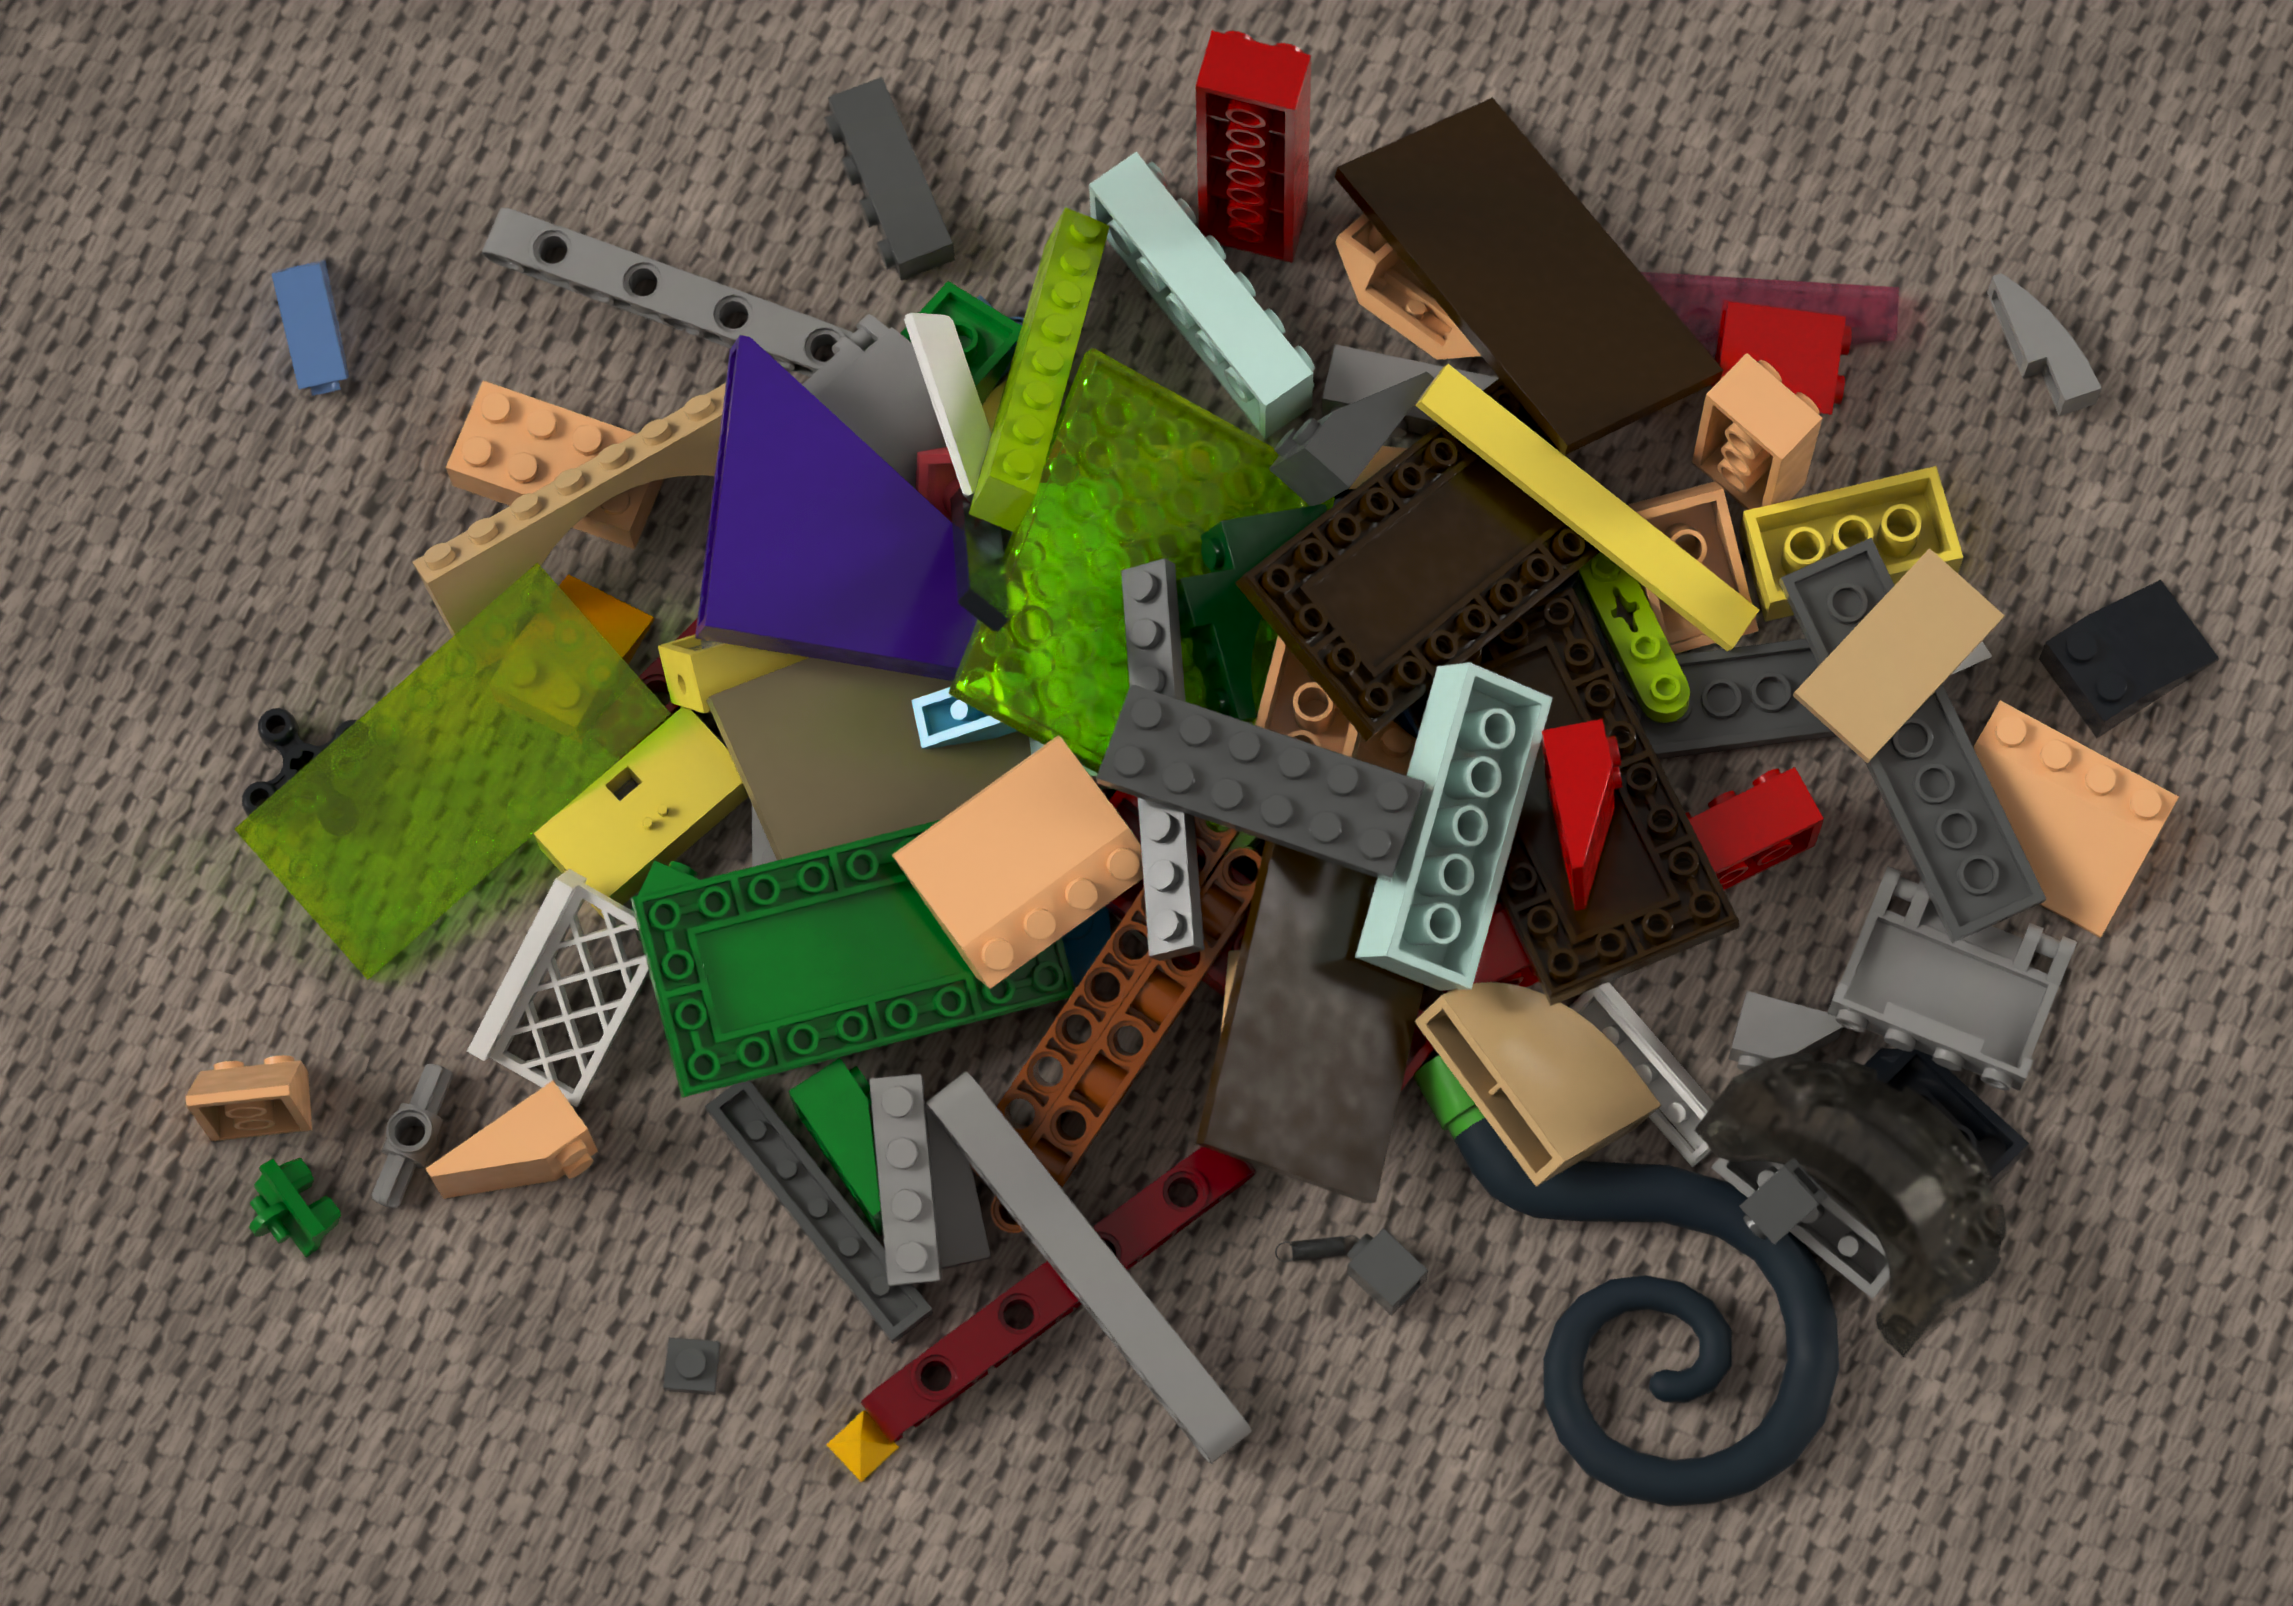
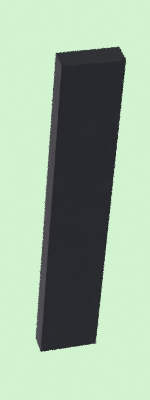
[950,487,1010,633]

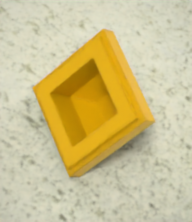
[826,1410,899,1482]

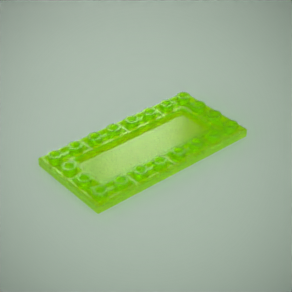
[234,562,671,980]

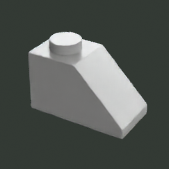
[1728,991,1843,1076]

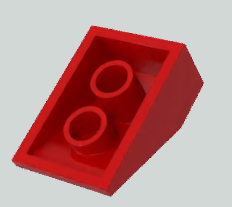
[1541,719,1622,911]

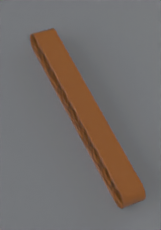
[969,816,1240,1176]

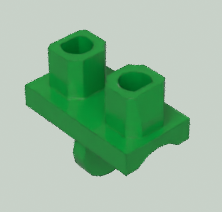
[249,1158,341,1258]

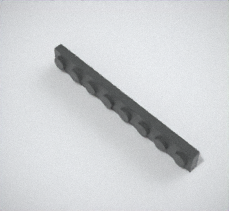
[1121,558,1204,961]

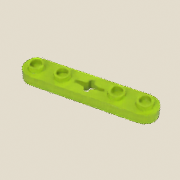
[1579,552,1690,723]

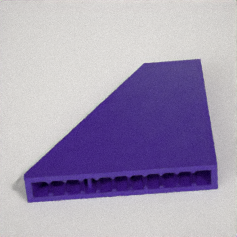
[695,335,1018,683]

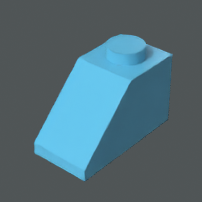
[911,671,1037,749]

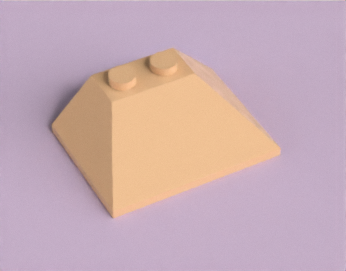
[1335,213,1481,360]

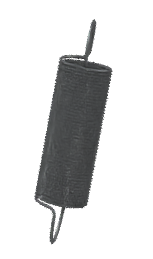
[1275,1235,1359,1262]

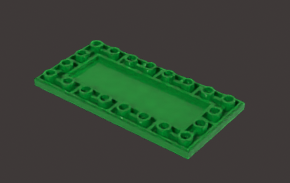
[630,820,1075,1098]

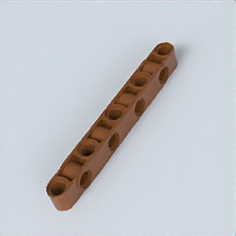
[991,846,1263,1233]

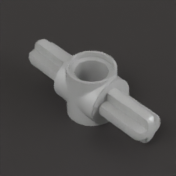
[372,1064,453,1208]

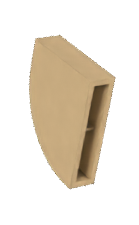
[1415,982,1661,1187]

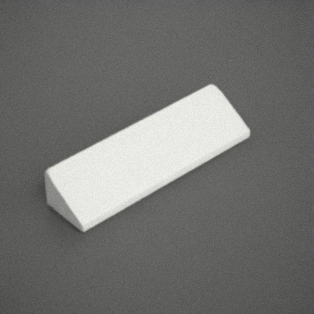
[904,313,991,503]
[1569,982,1738,1168]

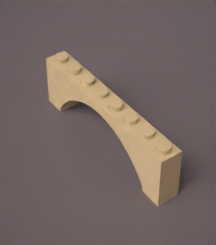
[412,383,726,673]

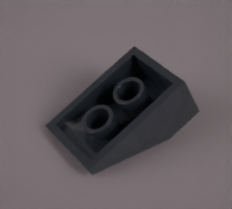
[2039,580,2219,738]

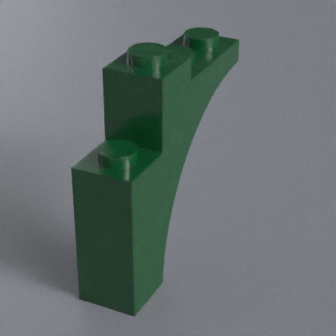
[1176,504,1327,723]

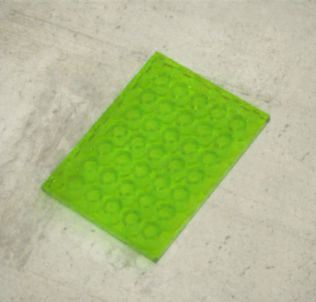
[948,347,1335,829]

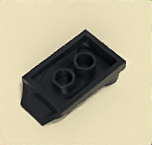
[1840,1048,2029,1219]

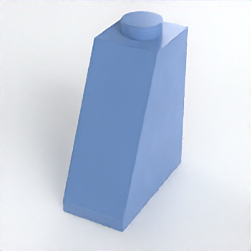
[271,260,349,396]

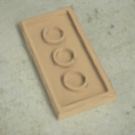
[1793,548,2005,763]

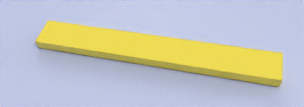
[1415,364,1759,651]

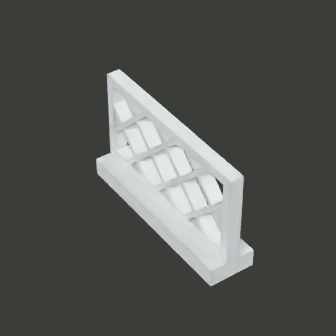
[467,869,649,1107]

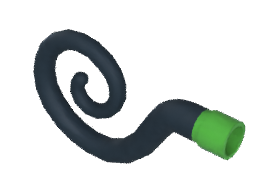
[1413,1055,1839,1507]

